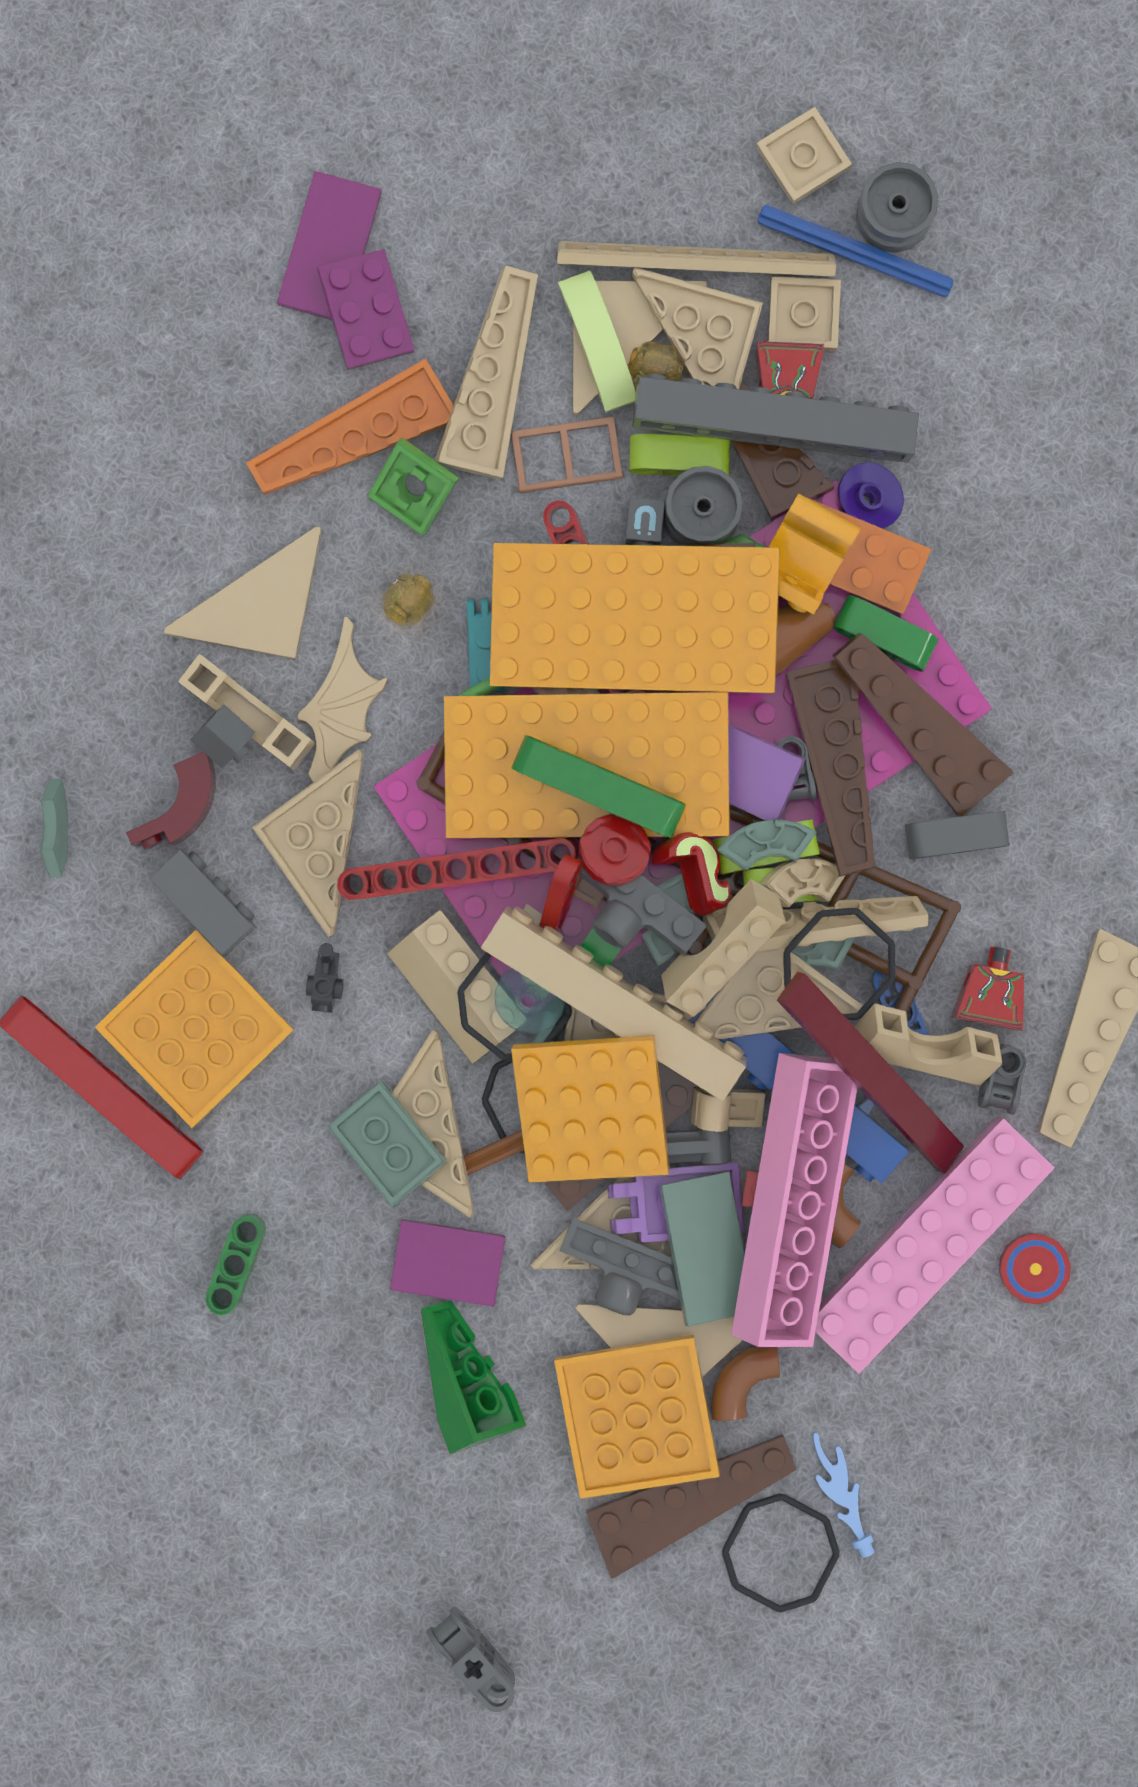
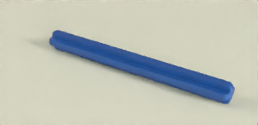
[758,205,954,297]

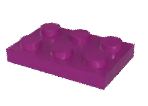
[317,249,414,370]

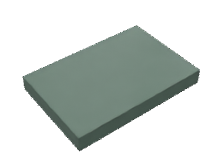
[328,1080,448,1208]

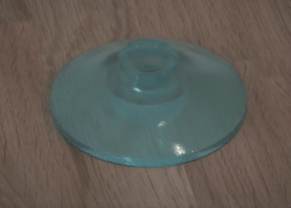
[494,968,565,1034]

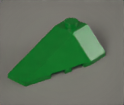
[421,1301,526,1454]

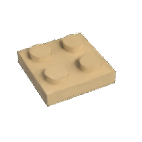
[756,107,852,205]
[768,276,841,352]

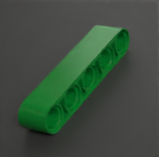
[511,735,686,838]

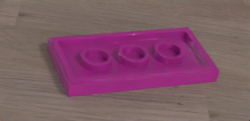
[277,171,382,320]

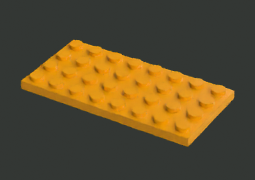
[490,543,780,693]
[444,692,730,838]

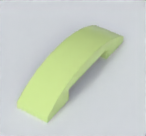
[558,271,636,413]

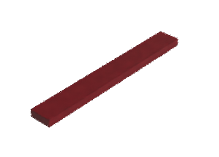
[777,972,964,1174]

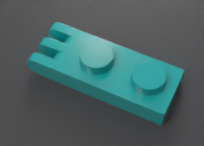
[467,598,505,692]

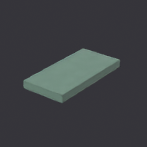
[659,1172,745,1327]

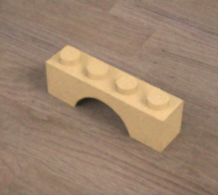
[178,654,315,771]
[661,879,785,1017]
[854,1003,1002,1086]

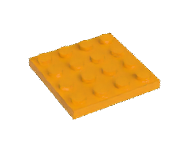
[95,929,294,1128]
[511,1035,670,1182]
[554,1335,720,1499]

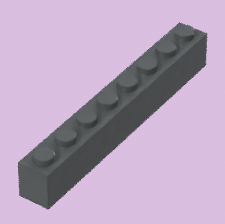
[632,374,919,463]

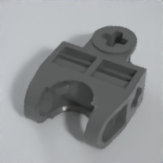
[426,1607,515,1712]

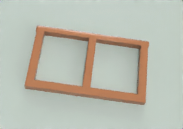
[511,416,624,493]

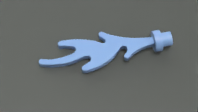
[813,1433,875,1558]

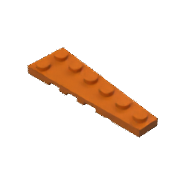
[246,358,454,495]

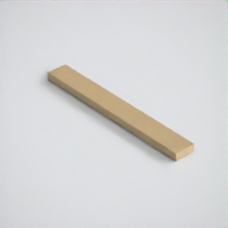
[557,241,836,276]

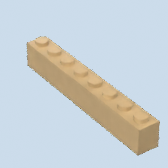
[481,906,747,1101]

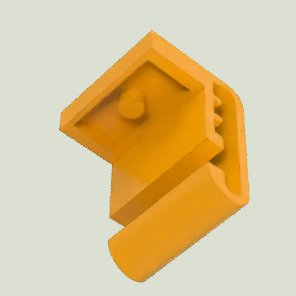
[768,493,861,614]

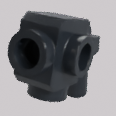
[306,943,344,1013]

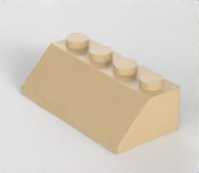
[387,910,527,1064]

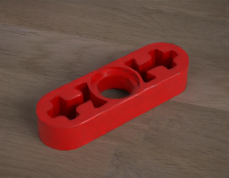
[539,854,583,932]

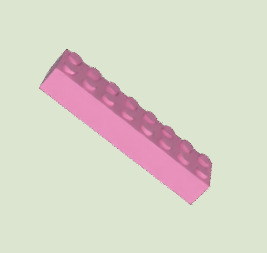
[731,1053,857,1347]
[816,1117,1055,1374]

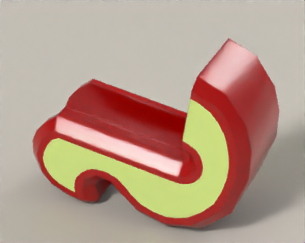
[652,832,731,916]

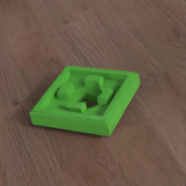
[367,438,459,536]

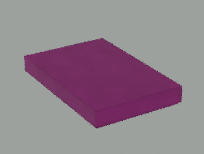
[390,1219,506,1307]

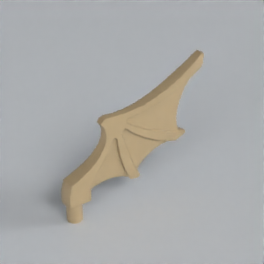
[297,617,388,782]

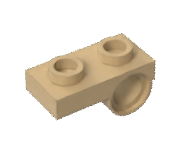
[691,1088,765,1132]

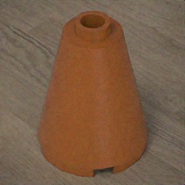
[776,601,835,676]

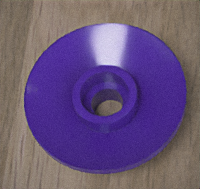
[838,462,904,529]

